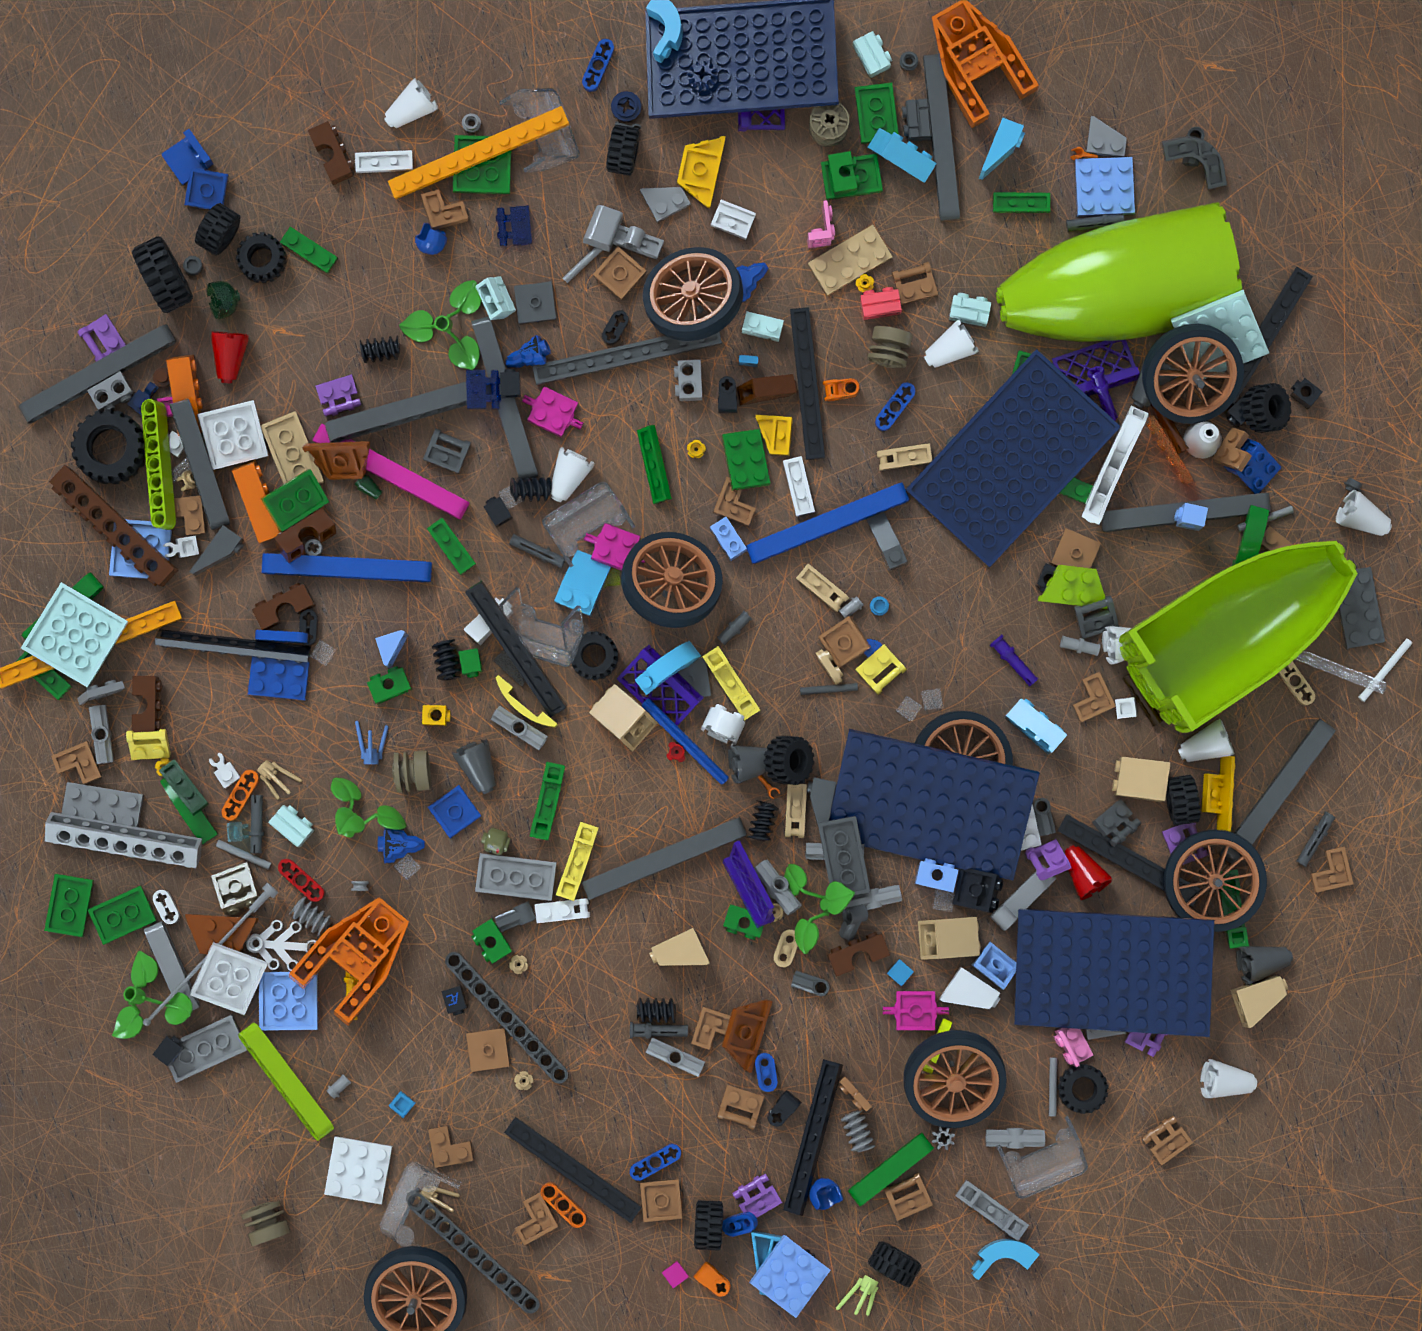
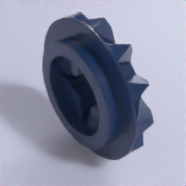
[687,60,718,91]
[611,91,641,122]

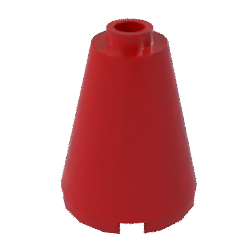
[211,331,249,383]
[1064,845,1113,901]

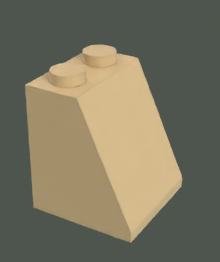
[589,684,658,752]
[1112,757,1170,802]
[918,917,981,960]
[649,928,710,966]
[1230,975,1288,1028]

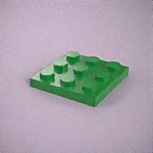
[453,135,512,194]

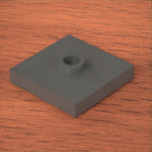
[514,281,556,324]
[671,658,711,702]

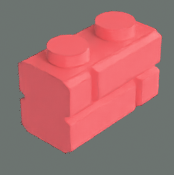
[860,287,902,320]

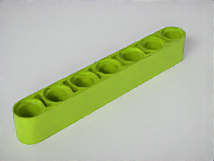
[141,399,176,530]
[238,1022,334,1141]

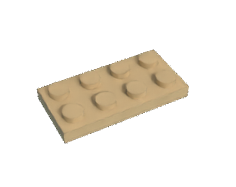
[808,225,892,296]
[260,411,325,484]

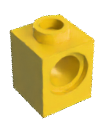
[422,705,451,726]

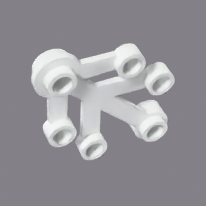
[246,920,317,971]

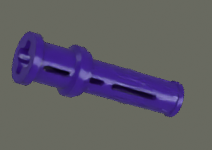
[1087,366,1118,421]
[989,634,1038,687]

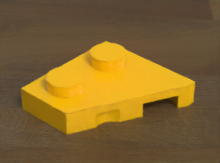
[755,415,793,456]

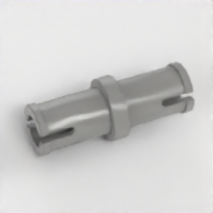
[1060,636,1100,656]

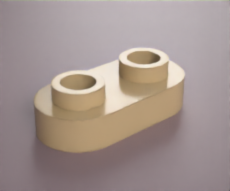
[815,649,844,685]
[774,930,797,967]

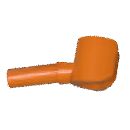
[1070,147,1098,160]
[758,775,780,799]

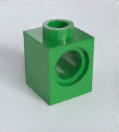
[459,648,483,678]

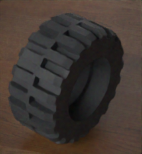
[132,236,193,313]
[71,409,145,485]

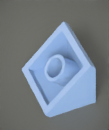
[375,630,408,669]
[971,942,1016,990]

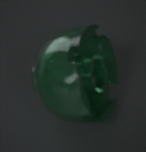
[206,281,240,320]

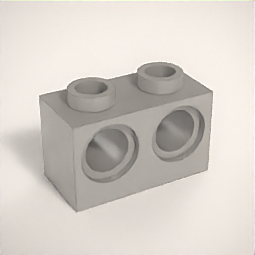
[674,359,702,401]
[87,371,135,412]

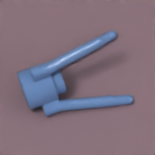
[355,721,388,764]

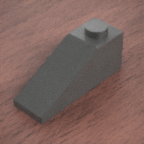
[866,511,908,571]
[189,525,244,576]
[807,778,836,834]

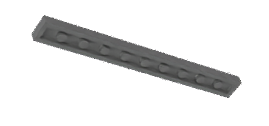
[532,331,722,385]

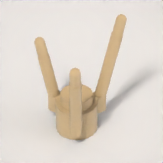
[257,760,302,800]
[418,1185,460,1225]

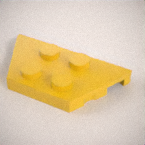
[677,136,726,208]

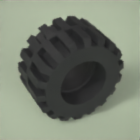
[606,124,640,176]
[195,203,241,256]
[236,232,287,284]
[1242,383,1292,433]
[570,631,618,681]
[764,735,815,785]
[1166,774,1201,826]
[1058,1064,1109,1114]
[694,1200,723,1251]
[868,1241,921,1287]

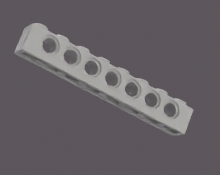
[45,812,202,868]

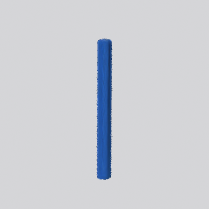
[641,699,729,784]

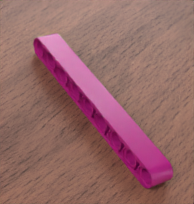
[312,424,470,520]

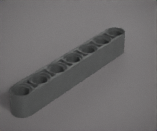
[170,398,230,530]

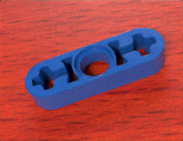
[582,39,614,92]
[875,383,915,431]
[255,630,308,643]
[630,1144,681,1181]

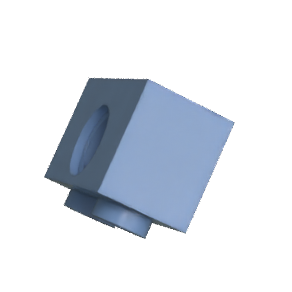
[1174,503,1208,531]
[710,517,747,561]
[915,858,958,893]

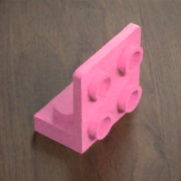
[807,200,835,248]
[1054,1028,1093,1067]

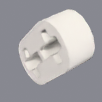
[153,890,180,924]

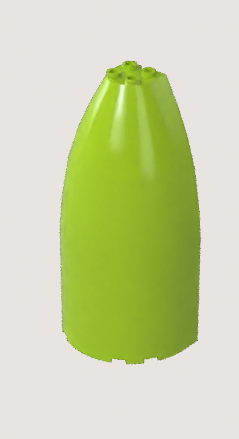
[996,202,1242,342]
[1119,541,1358,733]

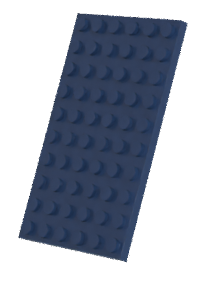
[645,0,839,119]
[905,349,1121,568]
[829,729,1040,881]
[1014,909,1215,1037]

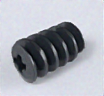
[360,335,400,363]
[510,477,552,502]
[432,639,461,681]
[747,800,779,842]
[637,998,676,1023]

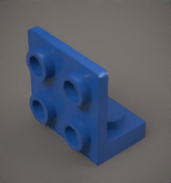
[162,129,214,185]
[1223,438,1281,494]

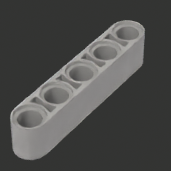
[144,921,200,1010]

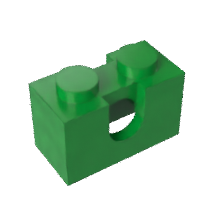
[827,151,860,196]
[367,666,413,705]
[723,904,764,940]
[471,919,513,964]

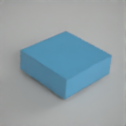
[739,355,758,367]
[887,959,914,986]
[389,1091,416,1118]

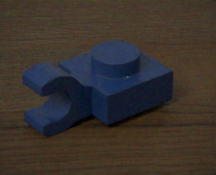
[127,382,159,416]

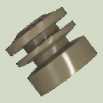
[809,103,849,147]
[867,326,913,368]
[392,750,431,793]
[241,1201,291,1246]

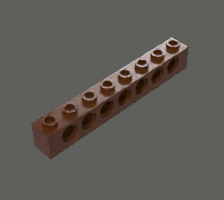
[49,465,178,587]

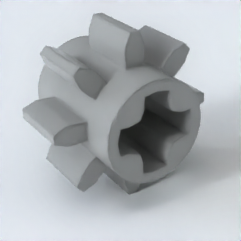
[931,1126,955,1150]

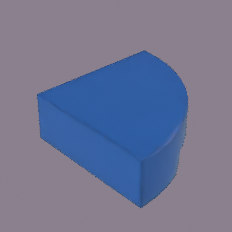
[864,639,882,658]

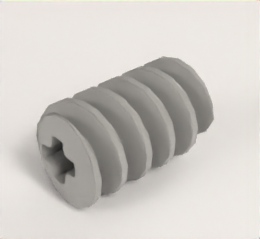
[289,897,332,938]
[841,1109,875,1152]

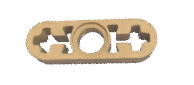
[1278,661,1315,706]

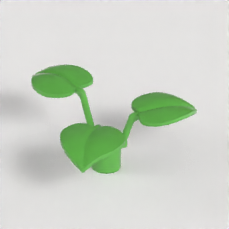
[399,280,482,370]
[331,778,407,838]
[784,864,855,954]
[112,951,193,1039]

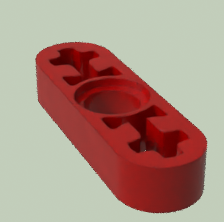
[278,859,325,902]

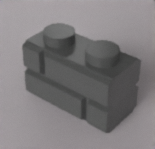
[902,99,932,142]

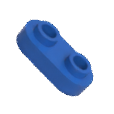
[755,1053,778,1092]
[722,1212,758,1237]

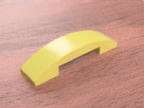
[702,646,760,721]
[496,675,558,728]
[556,822,599,901]

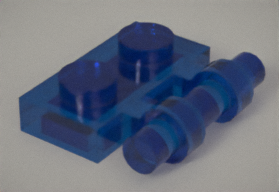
[495,205,532,246]
[466,370,501,409]

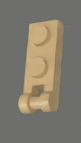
[877,443,932,471]
[796,564,849,612]
[785,784,807,838]

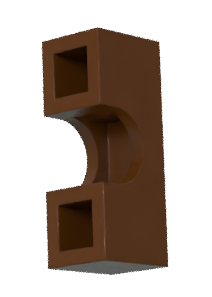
[308,121,354,185]
[274,508,336,563]
[252,583,316,630]
[132,676,162,732]
[827,932,890,977]

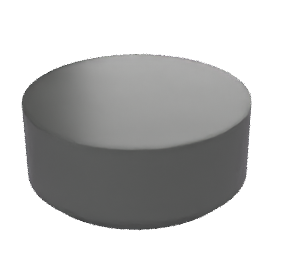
[183,256,203,276]

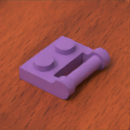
[77,314,126,362]
[1162,823,1209,865]
[1025,839,1071,880]

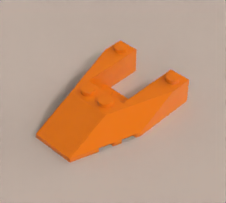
[932,0,1039,128]
[289,897,409,1026]

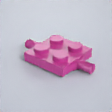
[522,387,584,438]
[584,523,645,571]
[883,991,949,1030]

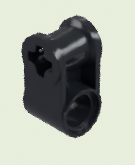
[718,376,737,413]
[767,1090,802,1127]

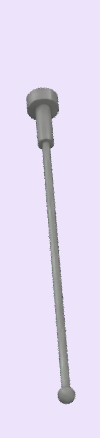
[143,882,279,1026]

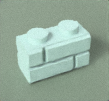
[852,31,892,78]
[476,276,516,320]
[949,293,991,327]
[742,311,784,342]
[268,805,314,848]

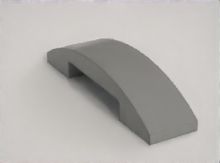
[955,1180,1029,1241]

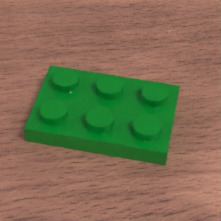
[854,83,899,144]
[821,154,883,200]
[722,429,770,491]
[261,469,329,532]
[44,874,94,937]
[88,885,157,945]

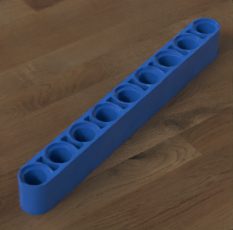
[746,482,910,564]
[261,553,432,582]

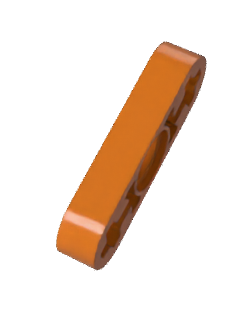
[222,770,260,821]

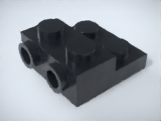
[953,868,1003,913]

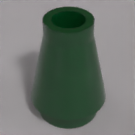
[354,474,383,500]

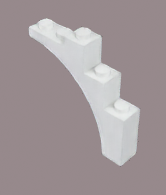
[1081,406,1149,525]

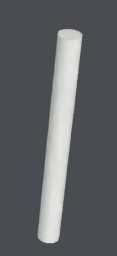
[1358,638,1412,702]

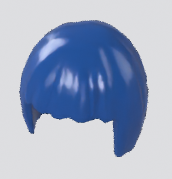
[415,223,447,255]
[809,1178,843,1210]

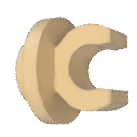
[177,470,196,491]

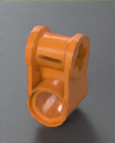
[822,378,859,401]
[693,1261,731,1297]

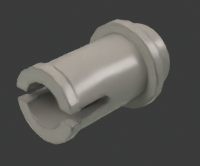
[839,596,863,618]
[326,1074,351,1099]

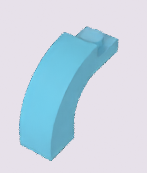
[646,0,683,63]
[635,641,701,695]
[971,1239,1040,1280]

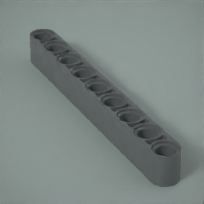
[923,54,960,221]
[471,316,538,480]
[19,324,176,424]
[325,377,493,443]
[1101,493,1271,532]
[1219,719,1336,867]
[581,817,747,900]
[445,952,569,1084]
[406,1190,539,1314]

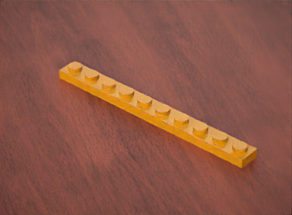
[388,106,570,199]
[0,601,182,689]

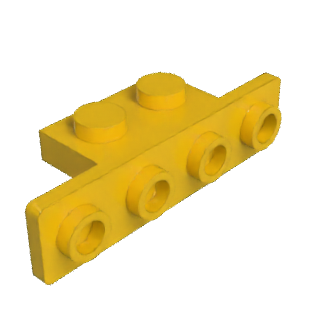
[1202,756,1235,832]

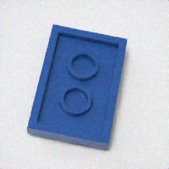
[248,656,310,701]

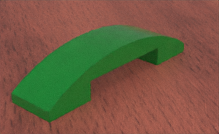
[1232,505,1269,566]
[529,762,565,841]
[160,778,218,845]
[1219,870,1249,949]

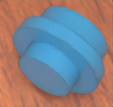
[870,596,889,616]

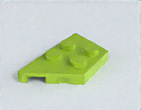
[1038,565,1108,609]

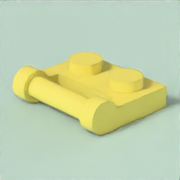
[855,644,907,695]
[126,729,170,760]

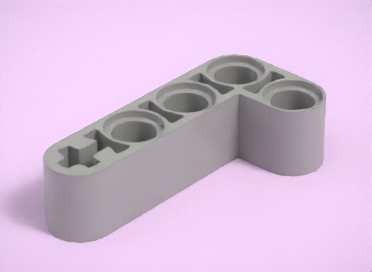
[990,864,1056,931]

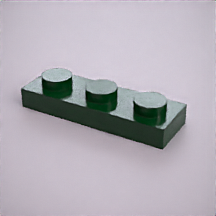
[159,759,209,816]

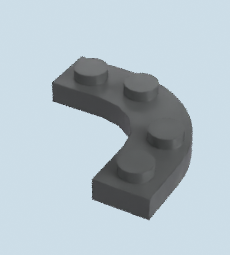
[1161,136,1227,189]

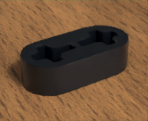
[602,310,629,345]
[299,609,318,646]

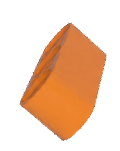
[540,1182,587,1228]

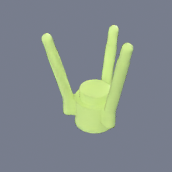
[836,1275,879,1316]

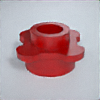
[666,742,686,762]

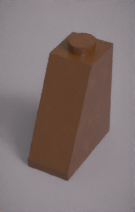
[737,374,797,406]

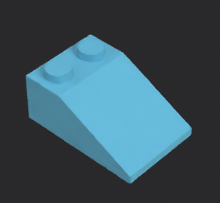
[979,118,1025,180]
[554,550,611,617]

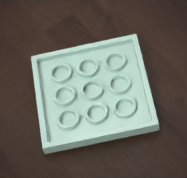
[1171,290,1269,379]
[21,582,128,688]

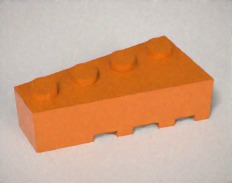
[166,354,203,436]
[232,460,280,543]

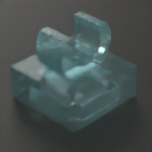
[227,822,249,842]

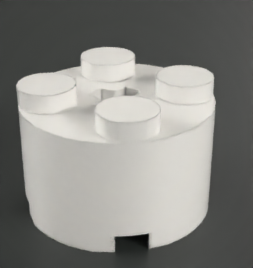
[701,704,745,745]

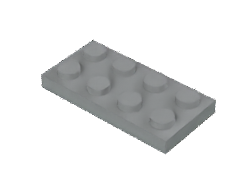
[61,782,144,827]
[475,853,557,901]
[169,1015,247,1083]

